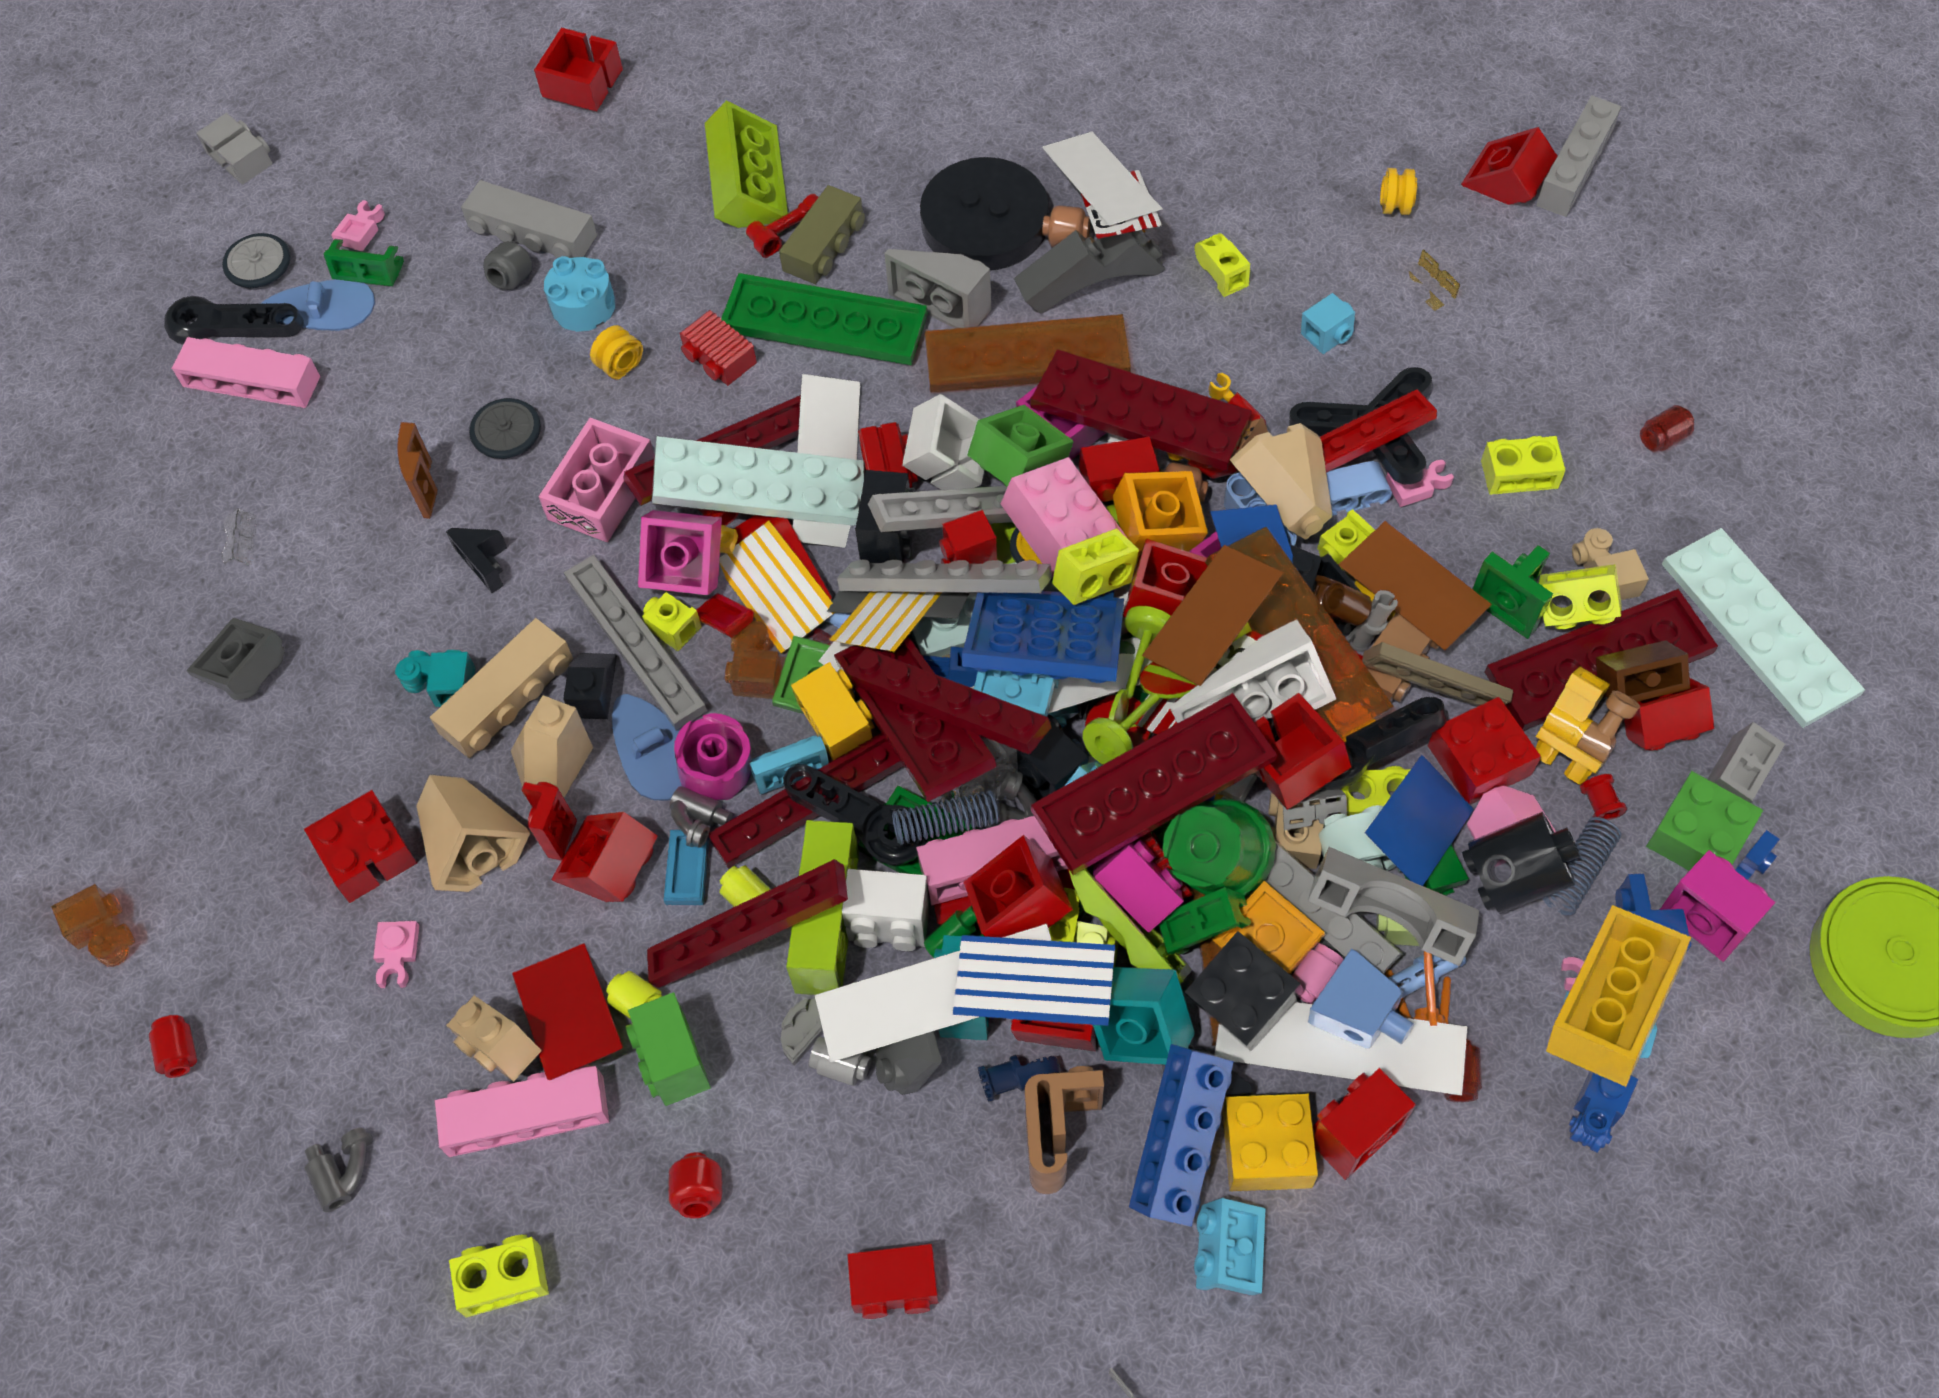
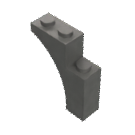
[1014,230,1165,314]

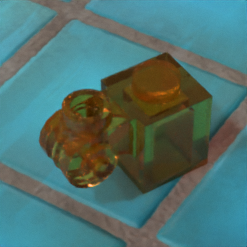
[725,621,782,699]
[51,884,135,967]

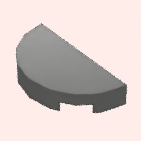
[781,998,823,1066]

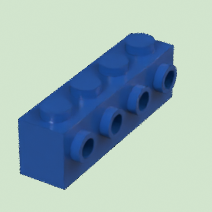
[1129,1044,1234,1227]

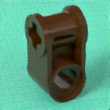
[1309,575,1372,625]

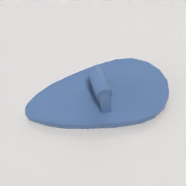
[261,280,375,331]
[612,694,682,801]

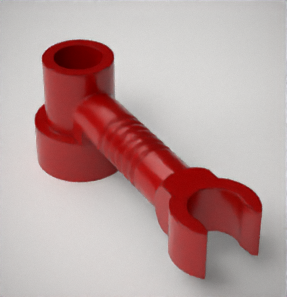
[746,194,819,258]

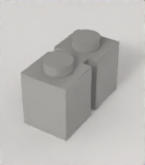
[196,113,272,185]

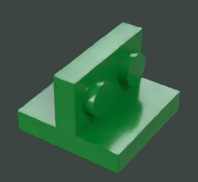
[1472,545,1553,639]

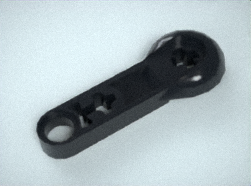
[164,296,304,344]
[1321,697,1446,790]
[783,764,928,866]

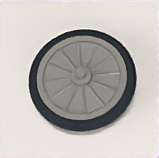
[222,233,291,288]

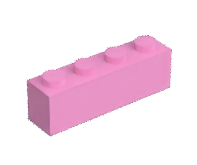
[172,337,320,408]
[916,816,1068,906]
[435,1064,609,1157]

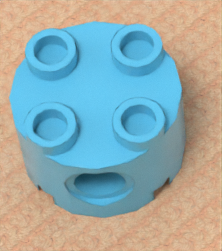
[544,256,615,332]

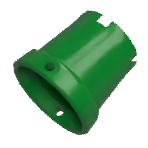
[1163,798,1276,896]

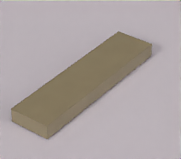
[1362,642,1513,706]

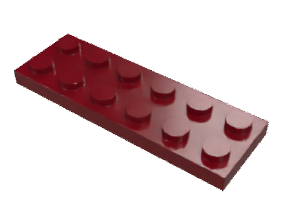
[1030,349,1252,471]
[1485,589,1718,731]
[834,636,997,802]
[1031,693,1277,875]

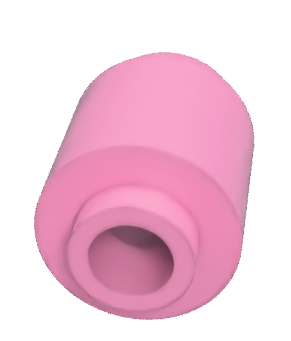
[1292,943,1344,1004]

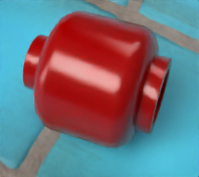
[668,1152,722,1219]

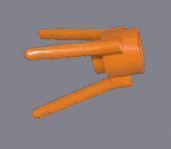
[1385,951,1451,1026]

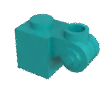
[395,649,476,707]

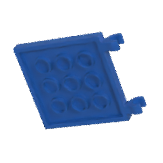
[962,590,1124,683]

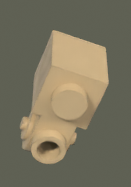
[1572,528,1649,603]

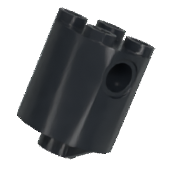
[1462,812,1581,914]

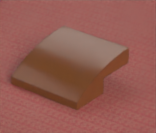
[397,422,438,519]

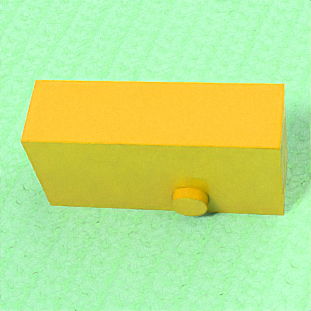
[1546,905,1691,1087]

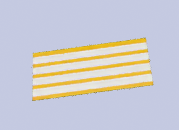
[719,521,836,654]
[829,591,942,652]

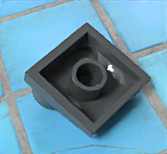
[186,618,285,700]
[875,1031,942,1095]

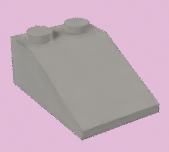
[884,249,991,336]

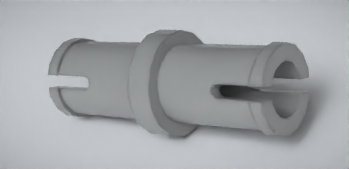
[1347,590,1398,651]

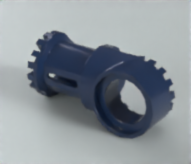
[977,1055,1062,1102]

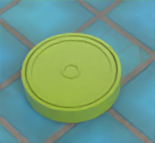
[1810,876,1939,1038]

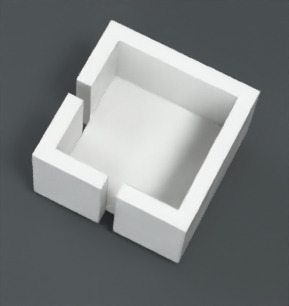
[902,394,984,490]
[842,869,930,951]

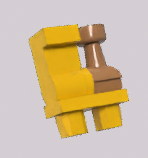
[1535,667,1640,785]

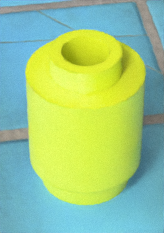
[719,865,771,907]
[606,971,662,1019]

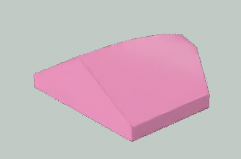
[1466,785,1556,867]

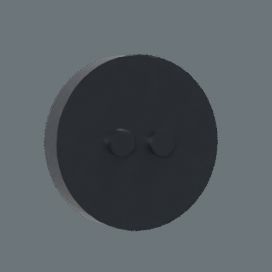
[920,157,1048,271]

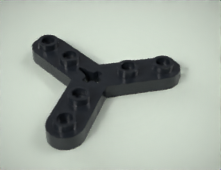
[1289,367,1432,484]

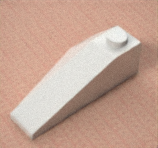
[1170,619,1336,723]

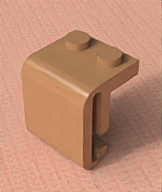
[1025,1066,1104,1194]

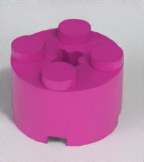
[674,713,752,800]

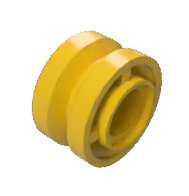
[1380,168,1417,215]
[590,325,643,380]

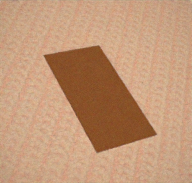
[1338,521,1492,650]
[1142,545,1284,686]

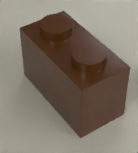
[1596,640,1690,702]

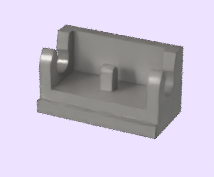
[1708,722,1785,802]

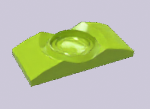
[1069,864,1192,984]

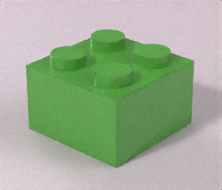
[967,405,1074,487]
[1646,771,1763,871]
[625,992,711,1106]

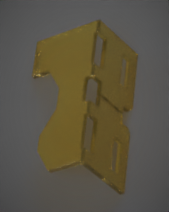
[1409,249,1460,311]

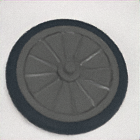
[469,398,541,459]

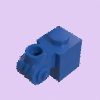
[1569,1071,1639,1153]

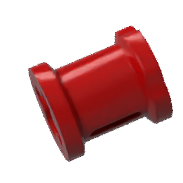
[1580,774,1628,823]

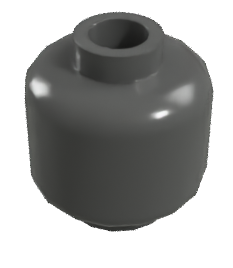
[483,241,532,290]

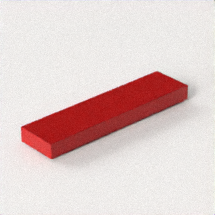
[1320,389,1437,473]

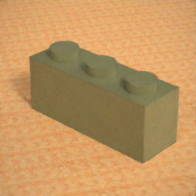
[779,185,865,285]

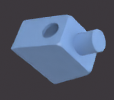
[1308,948,1414,1049]

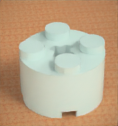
[1319,805,1400,873]

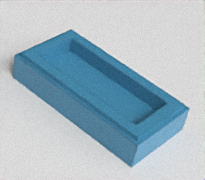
[664,830,709,905]

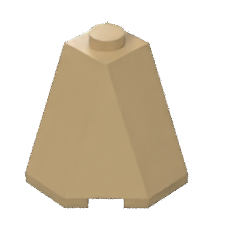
[1230,423,1332,540]
[511,695,593,797]
[416,775,530,892]

